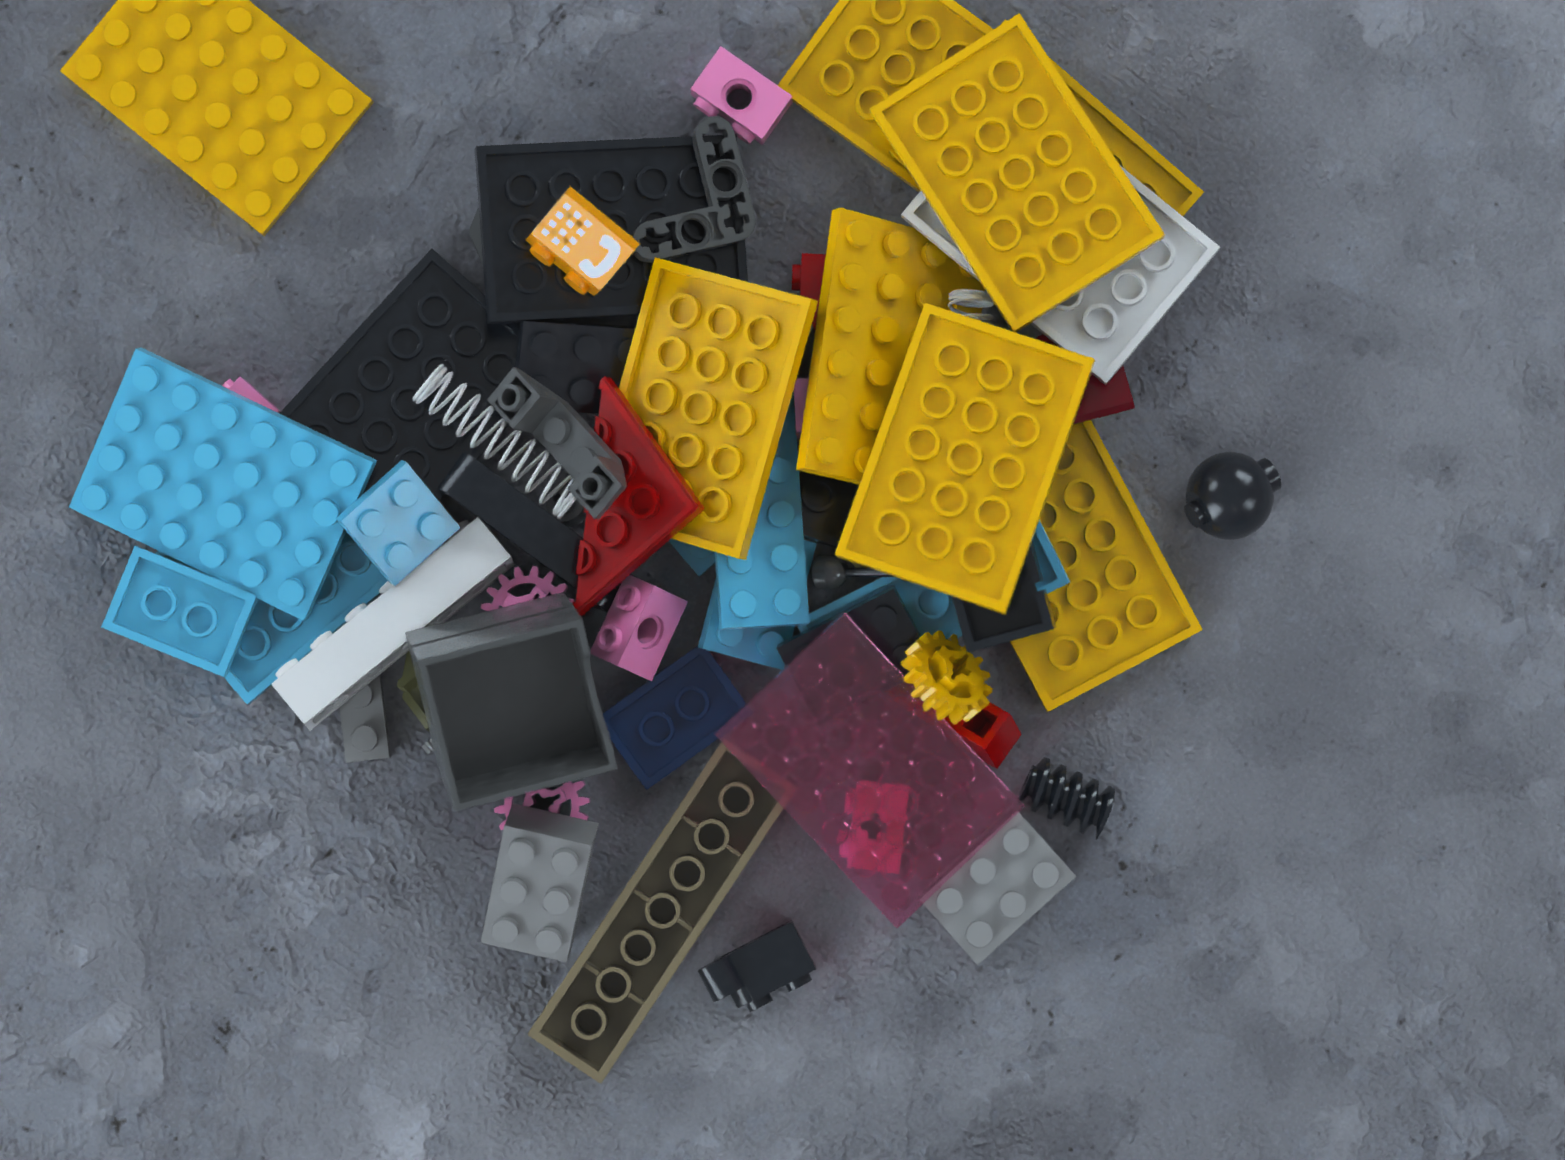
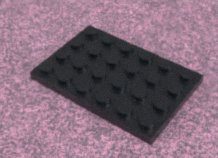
[474,134,748,324]
[279,248,520,502]

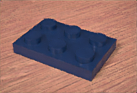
[603,645,754,790]

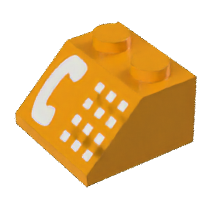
[526,186,640,296]

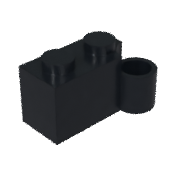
[698,920,816,1012]

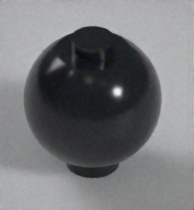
[1184,452,1281,540]

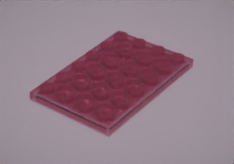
[714,612,1025,928]

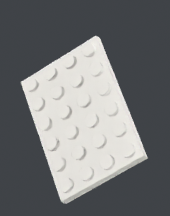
[901,166,1220,385]

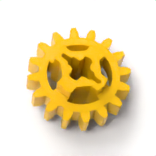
[901,630,993,724]

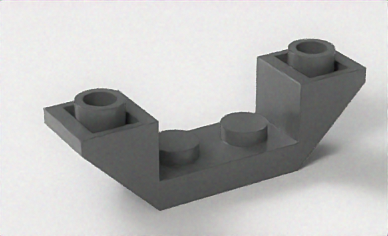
[487,367,627,519]

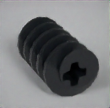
[1015,757,1115,840]

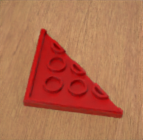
[572,376,705,616]

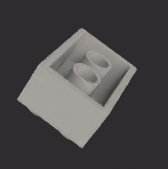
[481,803,599,963]
[917,809,1076,965]

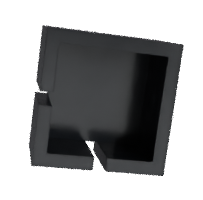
[952,542,1056,653]

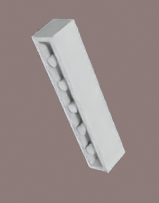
[271,517,514,731]

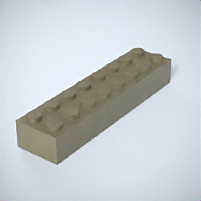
[527,738,798,1084]

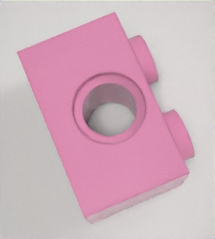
[691,46,792,145]
[590,575,688,681]

